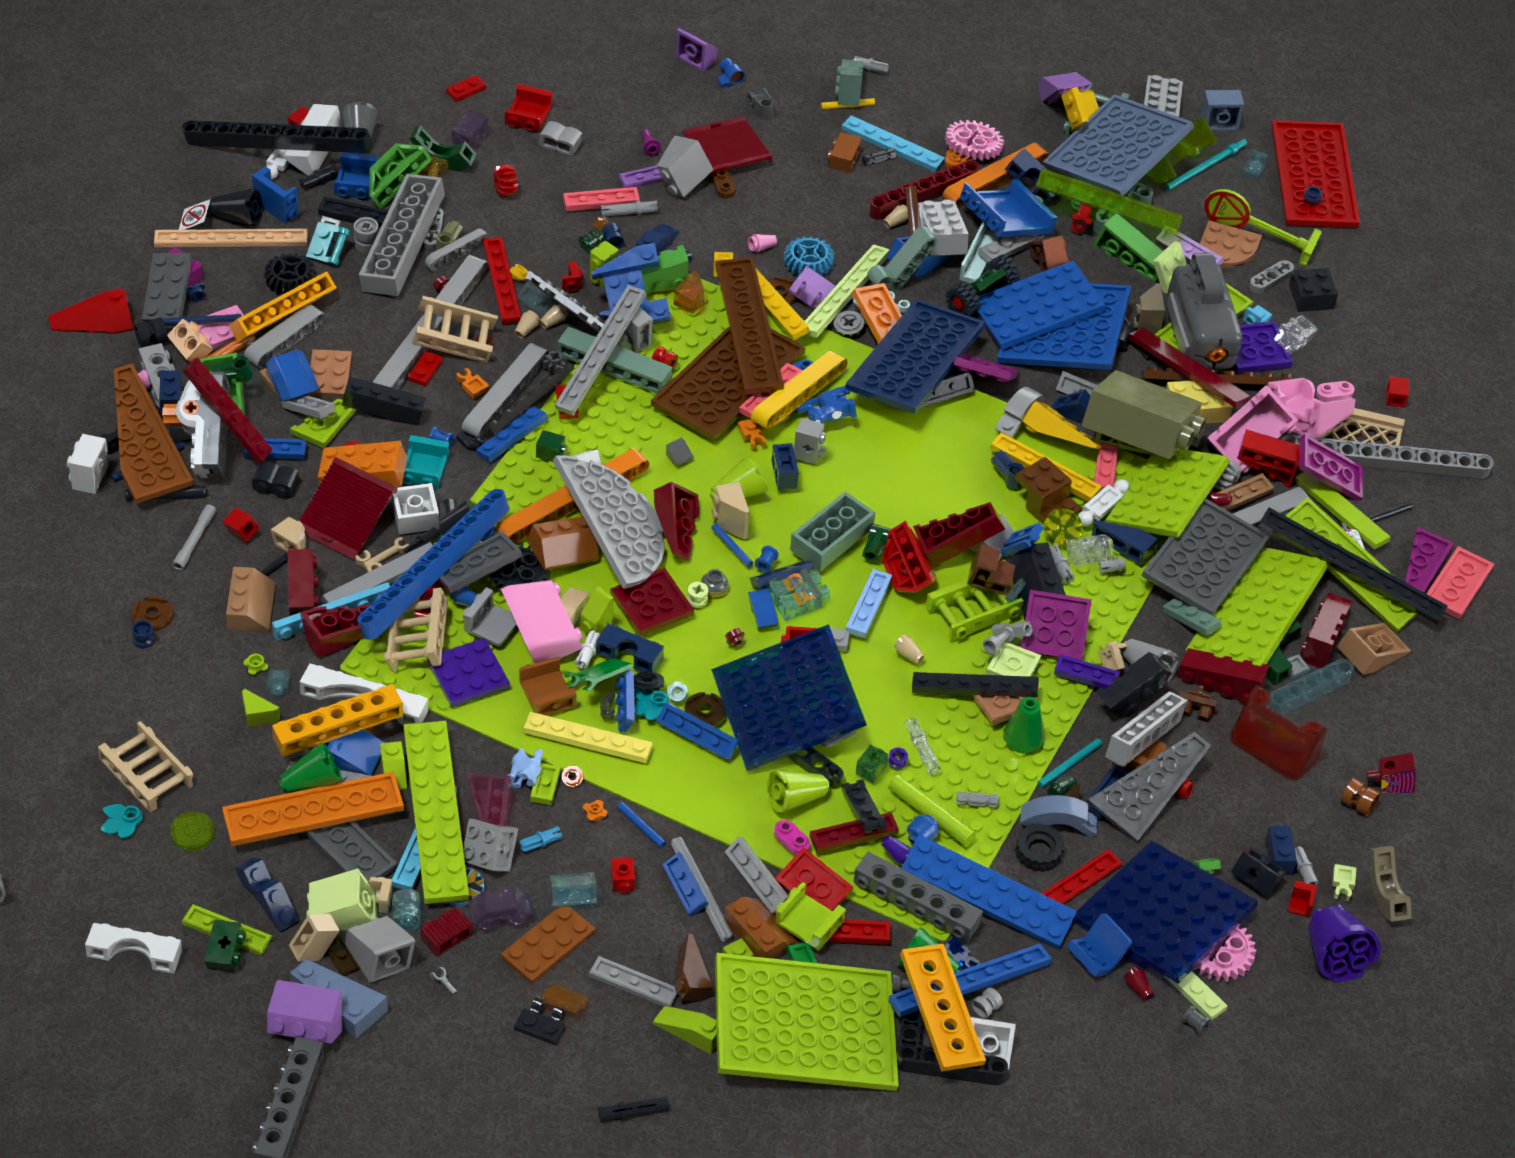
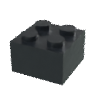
[1289,268,1338,312]

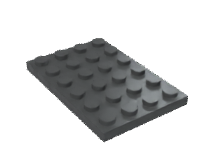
[1141,498,1270,616]

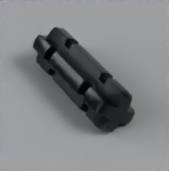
[862,148,896,166]

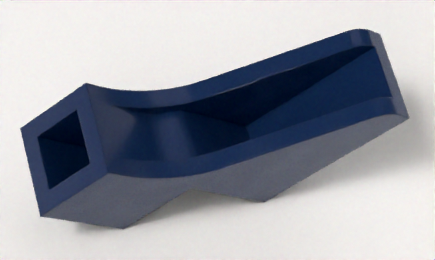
[235,858,299,931]

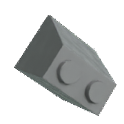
[657,135,713,197]
[345,916,415,983]

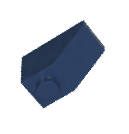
[1051,389,1091,422]

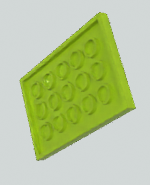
[1106,449,1229,538]

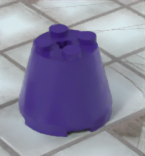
[1308,905,1381,983]

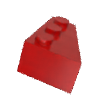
[1237,429,1300,488]

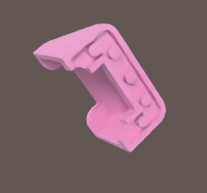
[1268,378,1356,439]
[1206,385,1298,473]
[501,580,583,663]

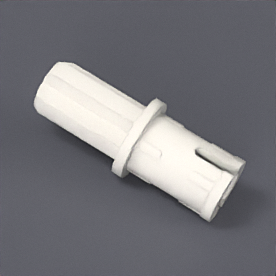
[575,630,600,669]

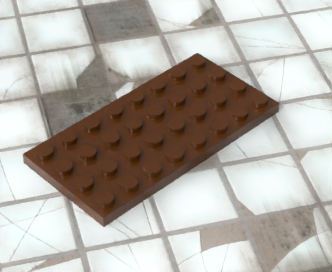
[651,327,806,441]

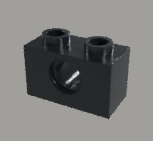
[1231,846,1286,897]

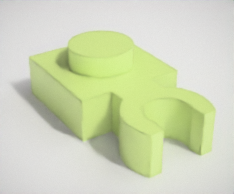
[1332,864,1356,902]

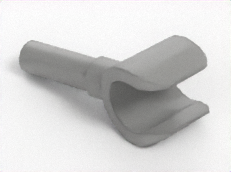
[430,967,457,995]

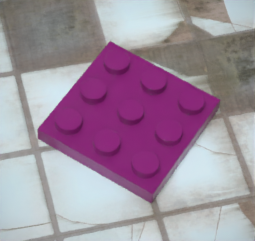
[953,354,1019,382]
[1021,590,1092,660]

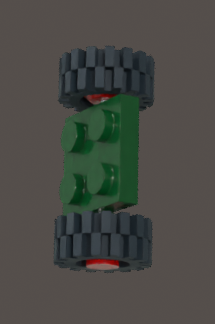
[945,254,1021,316]

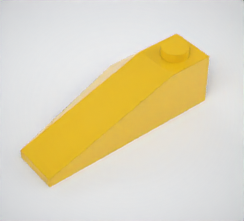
[1022,401,1102,449]

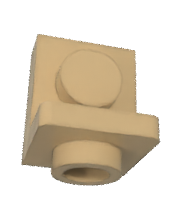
[1099,641,1127,671]
[369,877,392,913]

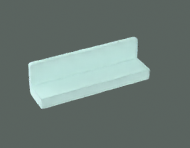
[959,222,1000,283]

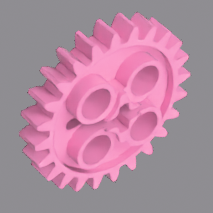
[945,120,1004,160]
[1183,916,1256,982]

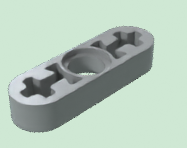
[422,208,443,249]
[1249,260,1294,293]

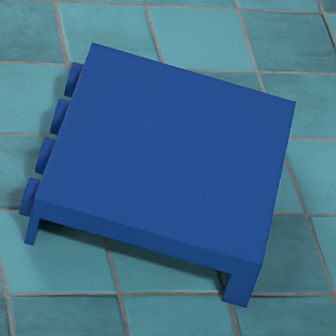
[960,179,1058,237]

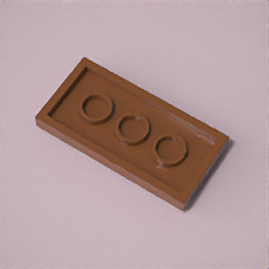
[501,902,596,985]

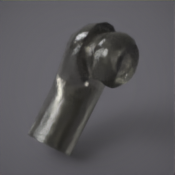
[600,691,615,720]

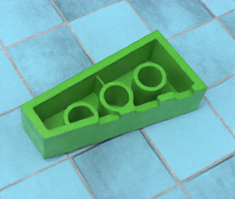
[641,245,689,294]

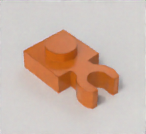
[456,368,489,399]
[738,419,765,450]

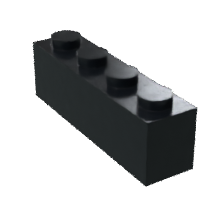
[342,376,426,426]

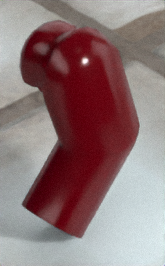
[1206,490,1233,506]

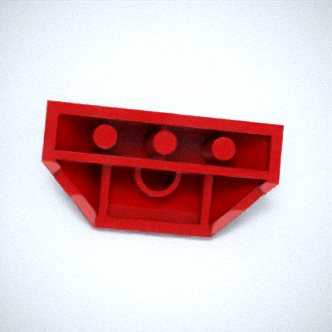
[882,520,936,593]

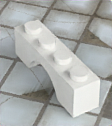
[85,923,182,974]

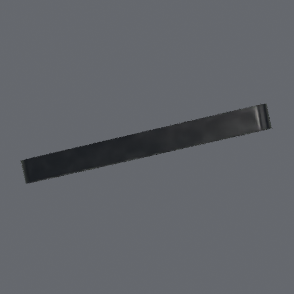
[181,120,373,153]

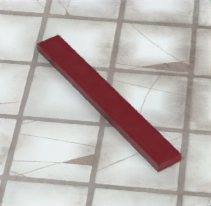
[1129,328,1250,408]

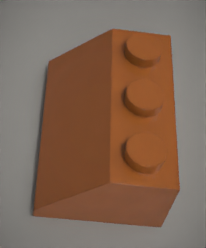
[527,516,599,570]
[724,897,799,959]

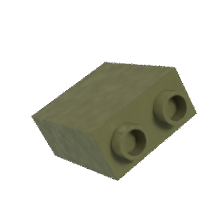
[1082,370,1206,459]

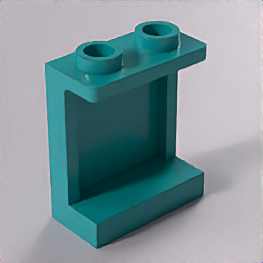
[402,435,450,489]

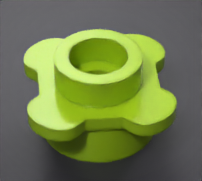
[244,654,268,675]

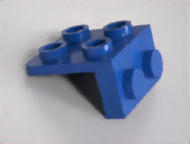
[1067,914,1132,977]

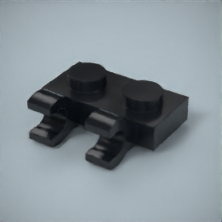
[514,995,565,1046]

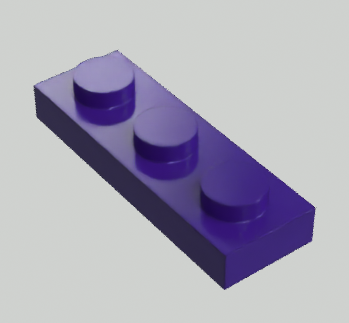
[1054,654,1120,689]

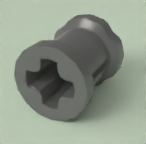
[1181,1006,1211,1035]

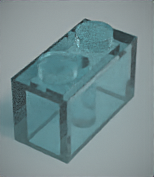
[550,872,597,907]

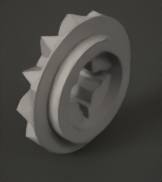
[834,311,864,337]

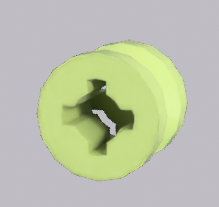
[687,582,708,608]

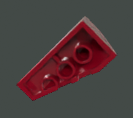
[654,481,699,561]
[300,604,371,657]

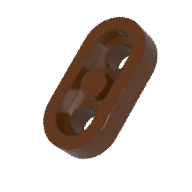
[712,170,735,199]

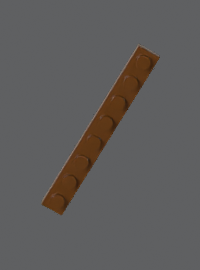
[1141,367,1297,385]

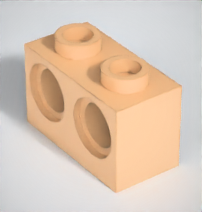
[167,319,213,362]

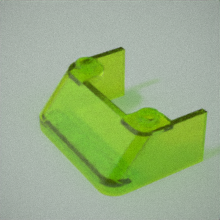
[1144,117,1217,184]

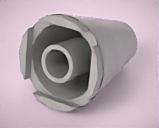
[1121,639,1178,688]

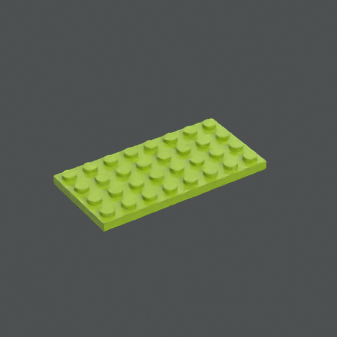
[1186,547,1329,666]

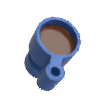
[717,58,745,88]

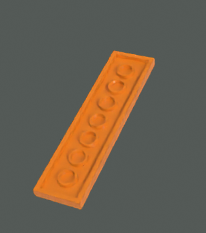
[222,772,404,847]

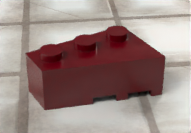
[288,549,319,615]

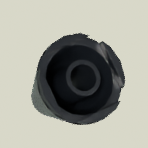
[208,188,263,226]

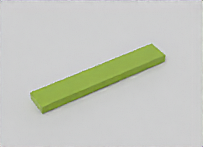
[1295,472,1390,549]

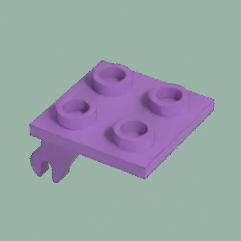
[788,266,836,309]

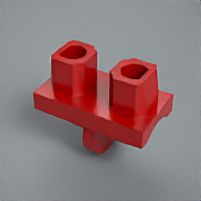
[1071,203,1092,234]

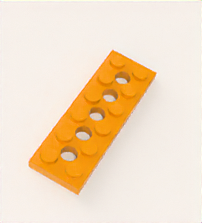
[900,944,986,1071]

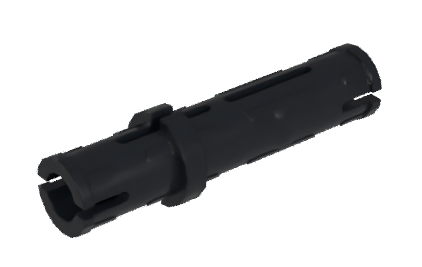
[598,1096,669,1122]

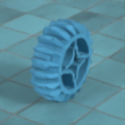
[783,236,834,277]

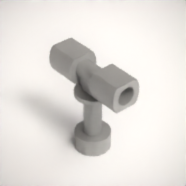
[983,621,1033,654]

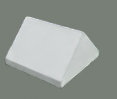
[971,1017,1016,1069]

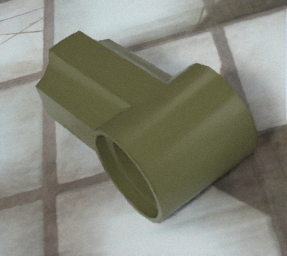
[436,220,463,256]

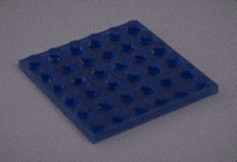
[711,624,867,771]
[1073,840,1258,984]

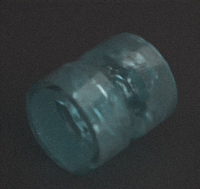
[392,889,421,930]

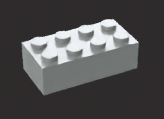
[918,200,968,256]

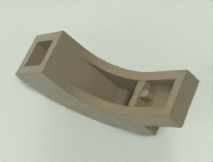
[1369,846,1412,922]

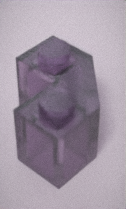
[467,887,534,930]

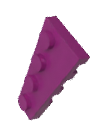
[1405,527,1454,593]

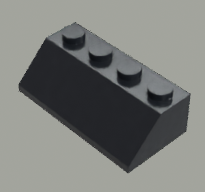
[1006,542,1066,620]

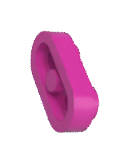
[774,820,810,856]

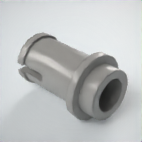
[1098,556,1125,574]

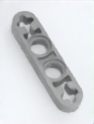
[425,229,489,272]

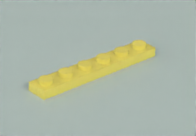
[524,712,653,763]

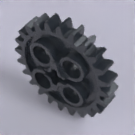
[486,543,551,592]

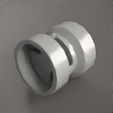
[971,988,1003,1019]

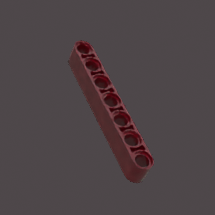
[869,160,979,220]

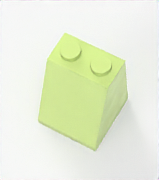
[307,869,377,930]

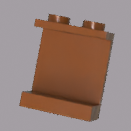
[519,657,577,716]

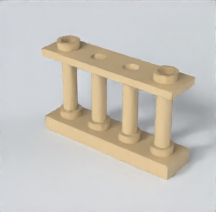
[412,296,498,363]
[384,588,448,672]
[98,721,193,813]

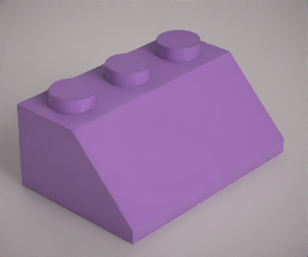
[267,980,342,1043]

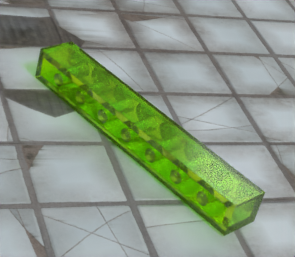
[1036,168,1184,236]

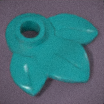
[634,690,670,720]
[101,804,143,839]

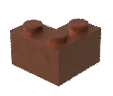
[1028,236,1070,272]
[967,545,1015,595]

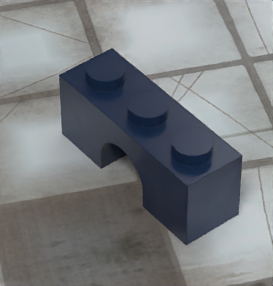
[1005,148,1064,206]
[596,624,664,672]

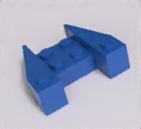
[591,243,671,325]

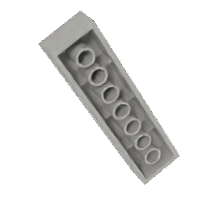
[359,174,445,296]

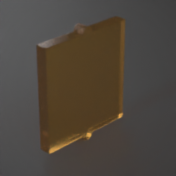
[540,984,590,1014]

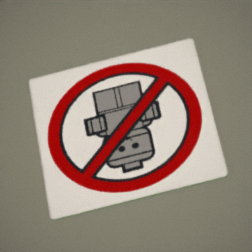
[179,199,210,230]

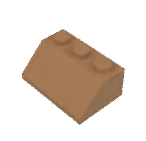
[226,567,276,632]

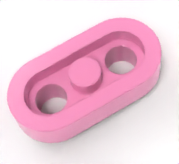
[1316,381,1355,402]

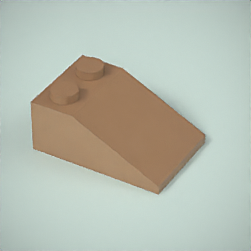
[1337,623,1411,675]

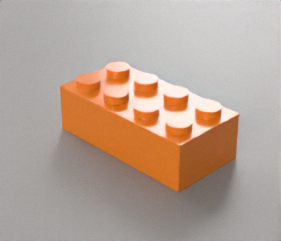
[317,441,407,487]

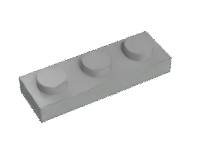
[281,395,335,419]

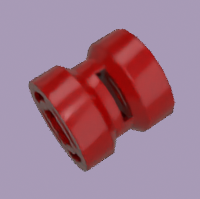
[652,346,678,370]

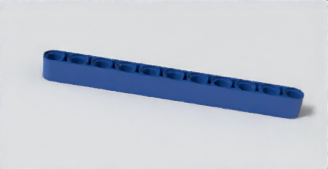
[357,489,510,640]

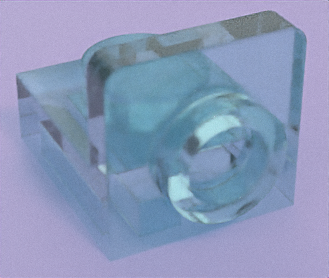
[1241,149,1268,180]
[266,669,290,696]

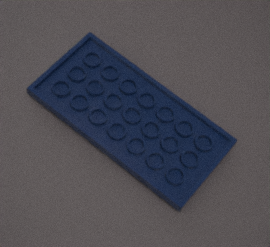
[845,299,985,414]

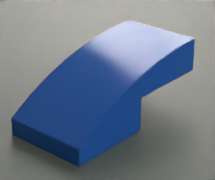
[748,589,779,629]

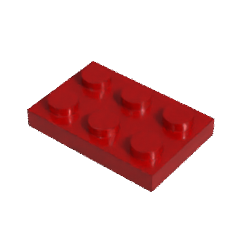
[775,847,854,911]

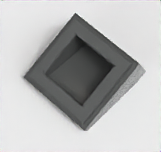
[666,437,694,467]

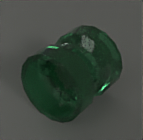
[579,228,605,253]

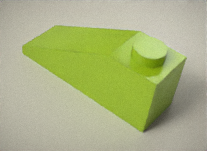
[653,1006,717,1054]

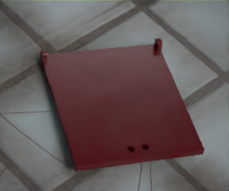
[683,116,772,177]
[299,457,398,561]

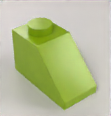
[580,587,613,634]
[380,741,407,791]

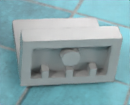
[463,818,518,872]

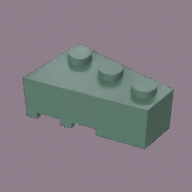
[835,59,864,106]

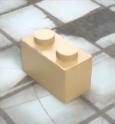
[289,914,340,962]

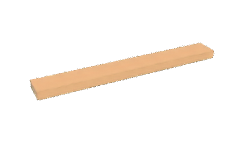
[154,229,308,247]

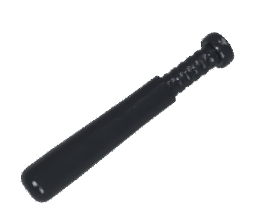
[125,485,207,501]

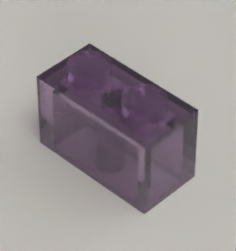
[452,109,490,149]

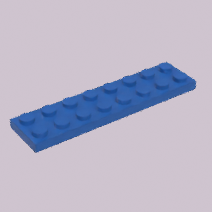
[901,835,1077,950]

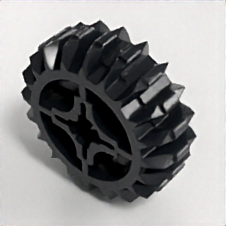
[264,252,316,295]

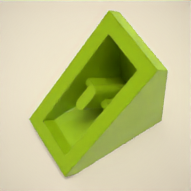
[242,689,280,727]

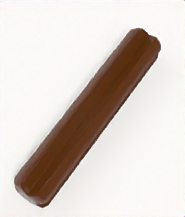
[905,186,920,236]

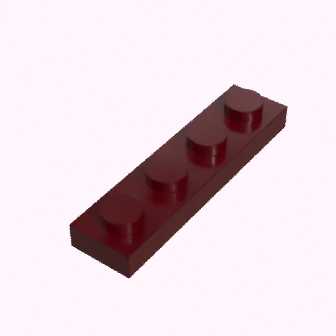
[809,812,899,853]

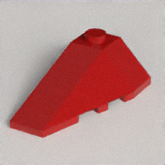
[48,288,133,334]

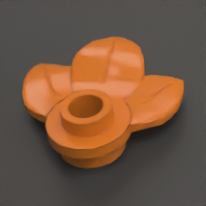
[945,149,974,168]

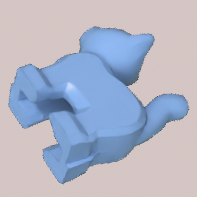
[506,748,543,789]

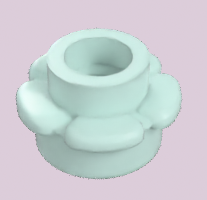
[667,681,688,701]

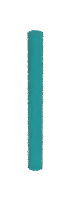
[1037,738,1102,788]

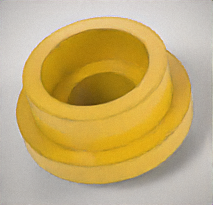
[510,264,528,281]

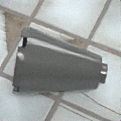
[341,102,378,154]

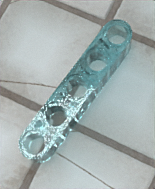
[1267,659,1354,717]

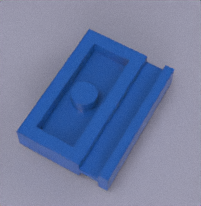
[1000,522,1044,557]

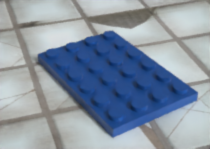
[976,261,1106,350]

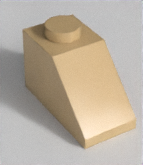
[271,517,306,552]

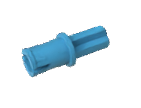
[519,826,562,852]

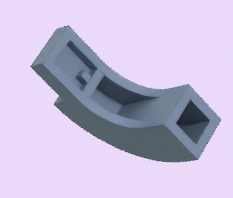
[1020,795,1097,837]

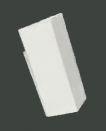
[282,104,343,175]

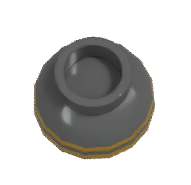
[700,569,729,597]

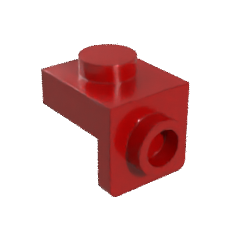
[561,261,583,292]

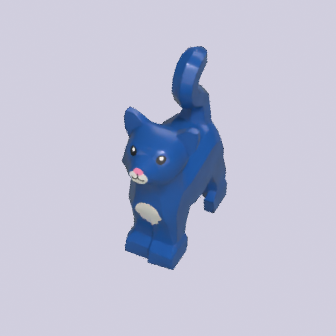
[794,386,857,424]

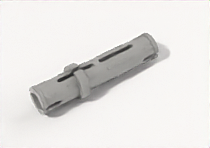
[601,200,658,217]

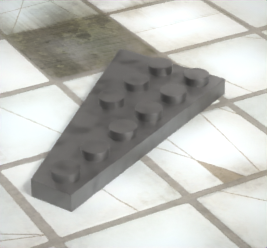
[525,271,633,350]
[1086,732,1211,842]

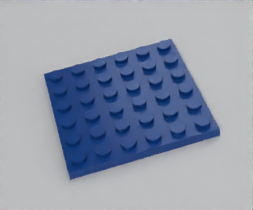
[997,279,1132,370]

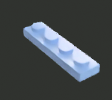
[846,569,892,638]

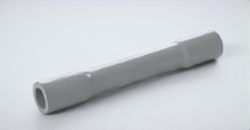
[172,505,216,571]

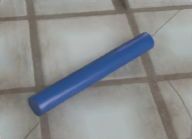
[711,523,753,568]
[617,802,666,848]

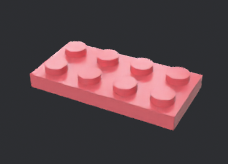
[1427,547,1494,619]

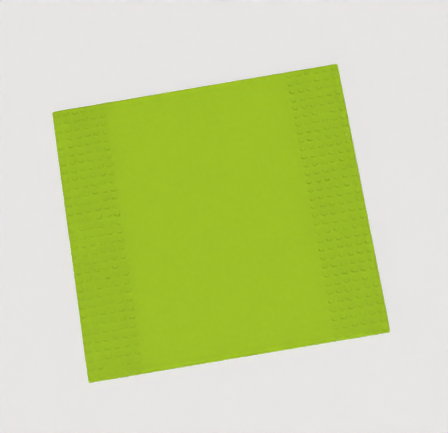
[340,273,1170,942]

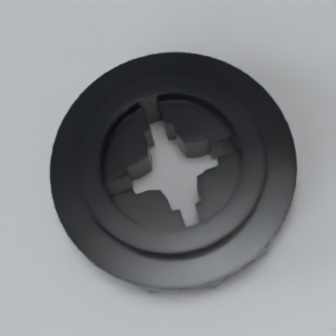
[634,671,664,693]

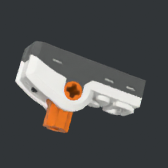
[162,372,230,478]

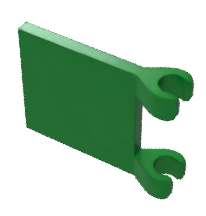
[564,658,633,691]

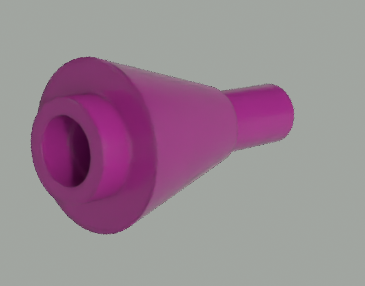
[642,129,661,155]

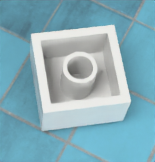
[67,434,109,494]
[392,483,439,535]

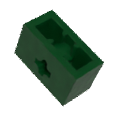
[204,919,246,973]

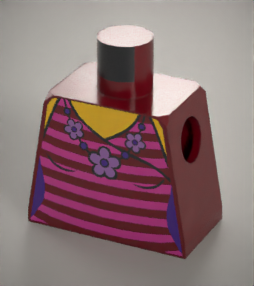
[1366,753,1416,793]

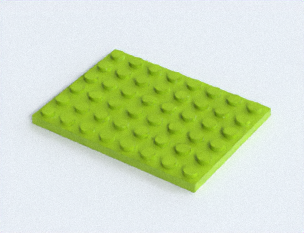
[715,953,899,1091]

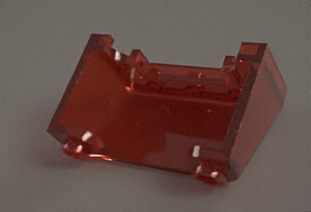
[1230,685,1327,781]

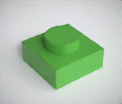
[1193,858,1221,874]

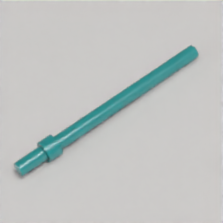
[1165,139,1247,191]

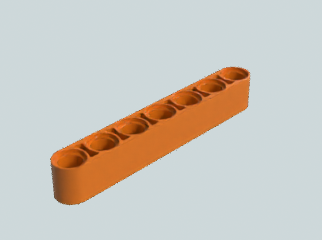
[942,142,1049,208]

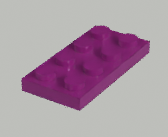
[1299,434,1363,501]

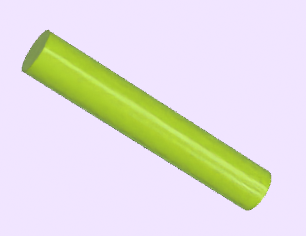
[888,775,976,846]

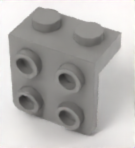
[463,588,517,646]

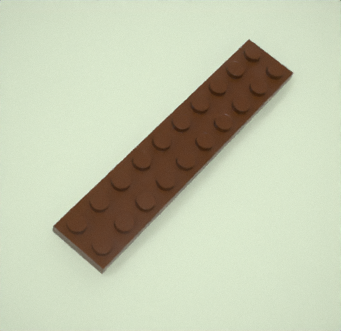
[715,257,784,395]

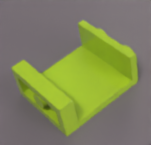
[775,882,846,951]

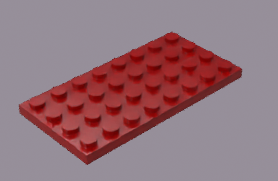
[1271,120,1360,228]

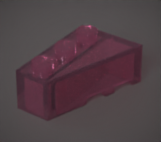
[467,774,512,826]

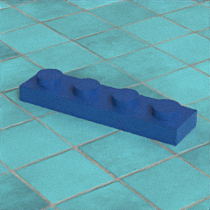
[476,406,548,463]
[656,702,740,760]

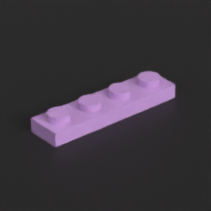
[1156,225,1224,265]

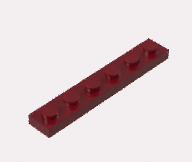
[182,357,273,463]

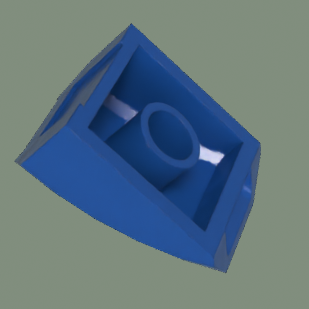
[266,349,319,401]

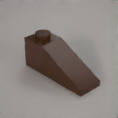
[674,934,713,1001]

